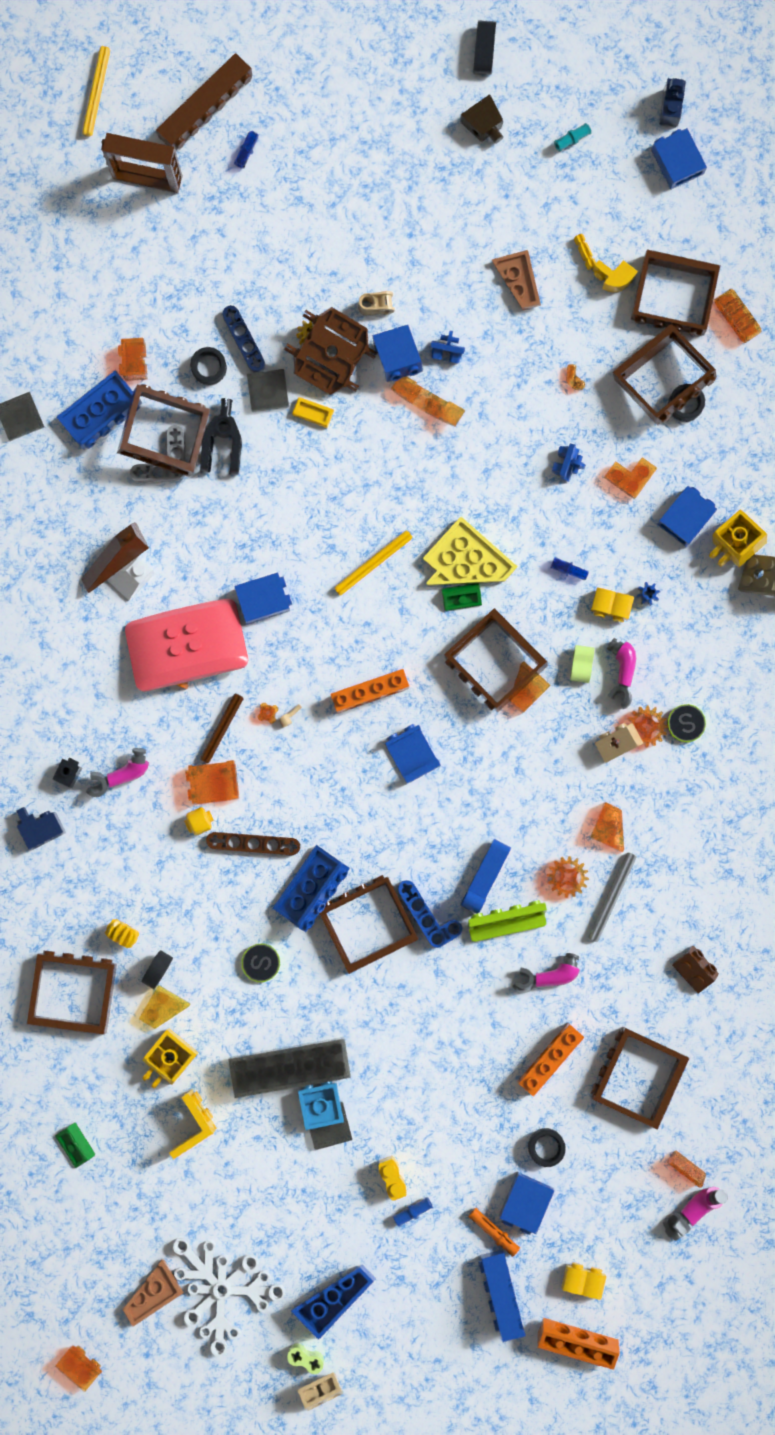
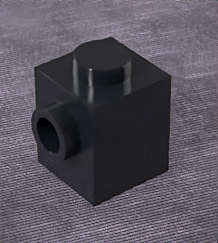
[52,757,82,789]

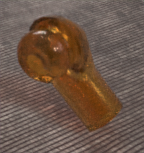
[566,364,585,390]

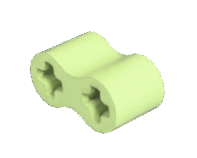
[570,645,595,683]
[287,1343,324,1374]

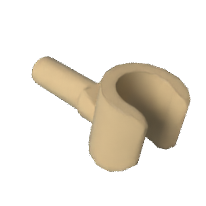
[280,704,302,728]

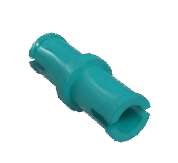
[554,123,592,152]

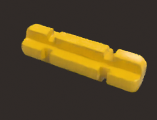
[574,233,596,270]

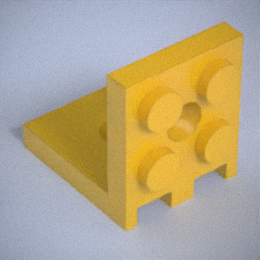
[169,1089,217,1160]

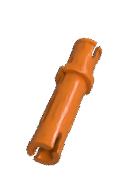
[468,1208,521,1257]

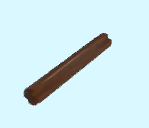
[200,693,244,763]

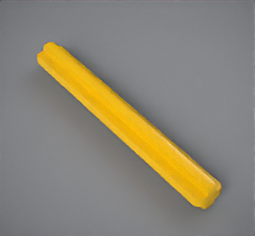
[82,46,110,137]
[335,530,412,595]

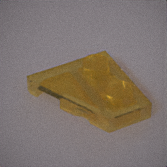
[139,985,191,1029]

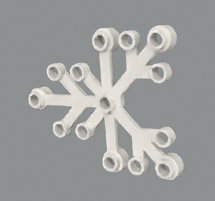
[173,1237,285,1356]

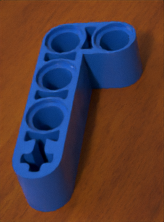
[460,839,511,914]
[398,880,463,948]

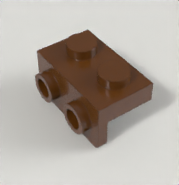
[672,946,719,994]

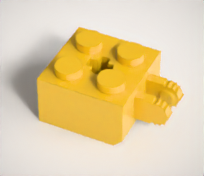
[709,509,767,567]
[142,1028,199,1089]

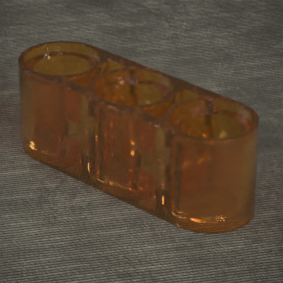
[714,288,762,343]

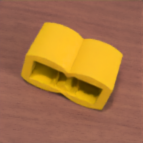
[591,587,634,623]
[379,1155,407,1201]
[561,1262,606,1300]

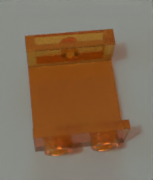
[185,760,240,805]

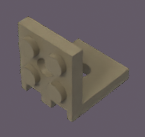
[738,554,775,597]

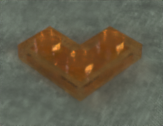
[604,457,657,500]

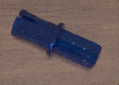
[234,131,259,169]
[550,557,589,580]

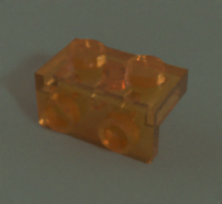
[55,1345,102,1392]

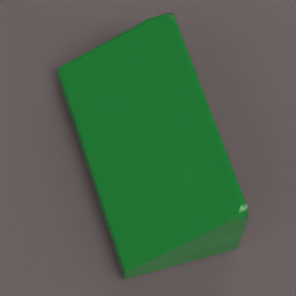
[441,583,482,611]
[55,1123,96,1168]

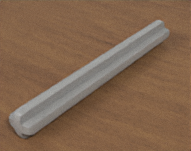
[589,852,637,942]

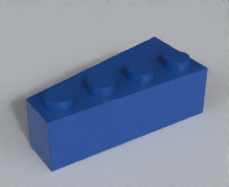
[478,1249,526,1342]
[291,1264,376,1340]

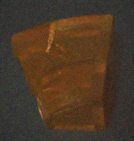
[510,661,551,714]
[590,802,624,852]

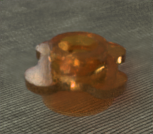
[257,703,279,724]

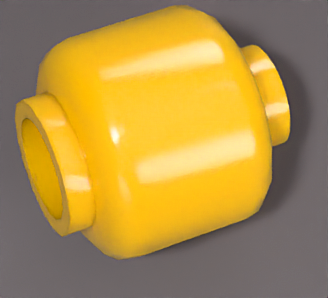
[184,807,214,836]

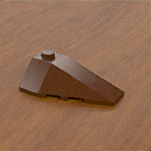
[81,522,149,593]

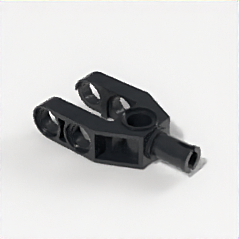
[200,398,242,475]

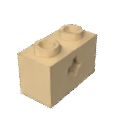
[595,723,643,763]

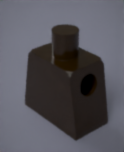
[460,94,503,144]

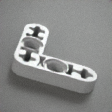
[130,425,186,483]

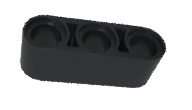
[473,20,496,75]

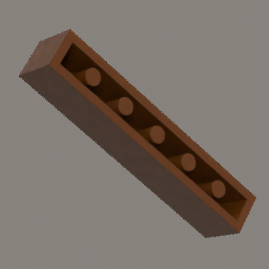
[156,53,253,151]

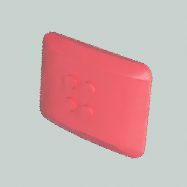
[125,599,248,692]

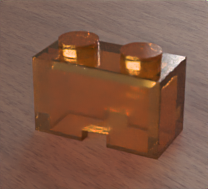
[118,337,148,381]

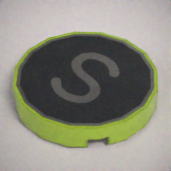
[667,704,706,743]
[242,943,280,982]

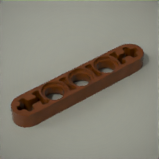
[206,832,301,855]

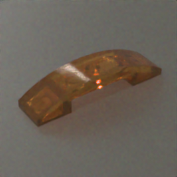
[391,377,465,427]

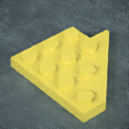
[423,517,518,586]

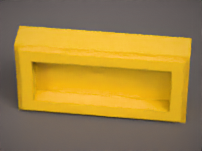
[292,397,334,428]

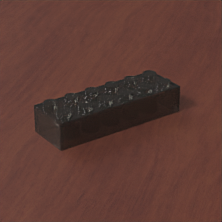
[228,1037,351,1098]

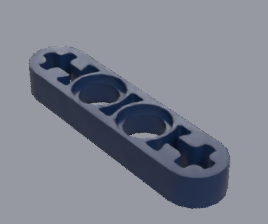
[222,305,265,374]

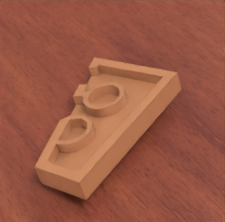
[492,250,541,310]
[123,1259,184,1327]

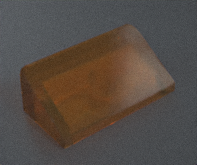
[667,1150,706,1188]

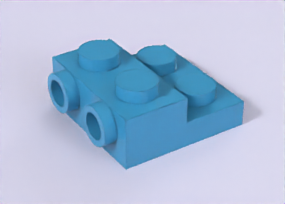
[298,1080,344,1130]

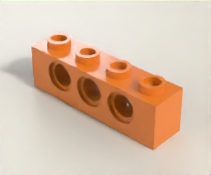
[331,669,410,714]
[517,1023,585,1097]
[537,1317,620,1370]

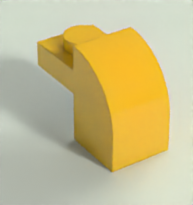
[593,260,638,293]

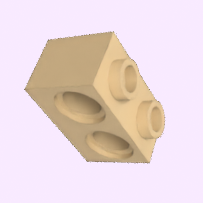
[297,1372,344,1411]

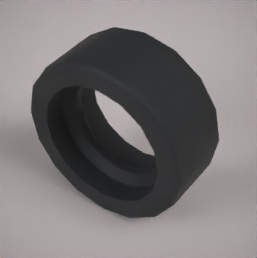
[190,347,227,385]
[668,383,706,422]
[141,950,173,989]
[528,1128,566,1167]

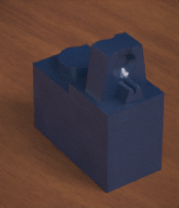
[659,78,686,127]
[16,807,66,850]

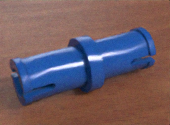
[393,1197,433,1227]

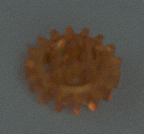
[626,705,668,747]
[547,856,589,898]

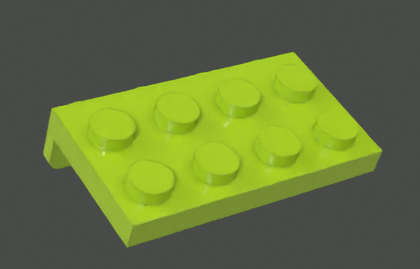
[468,900,547,942]

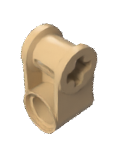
[358,291,395,315]

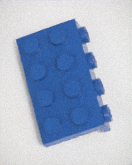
[57,370,142,450]
[272,845,350,932]

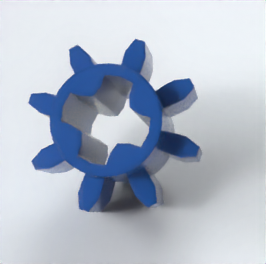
[636,582,661,606]

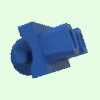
[431,330,465,364]
[552,443,586,482]

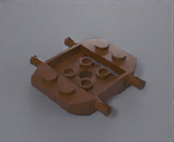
[283,307,378,395]

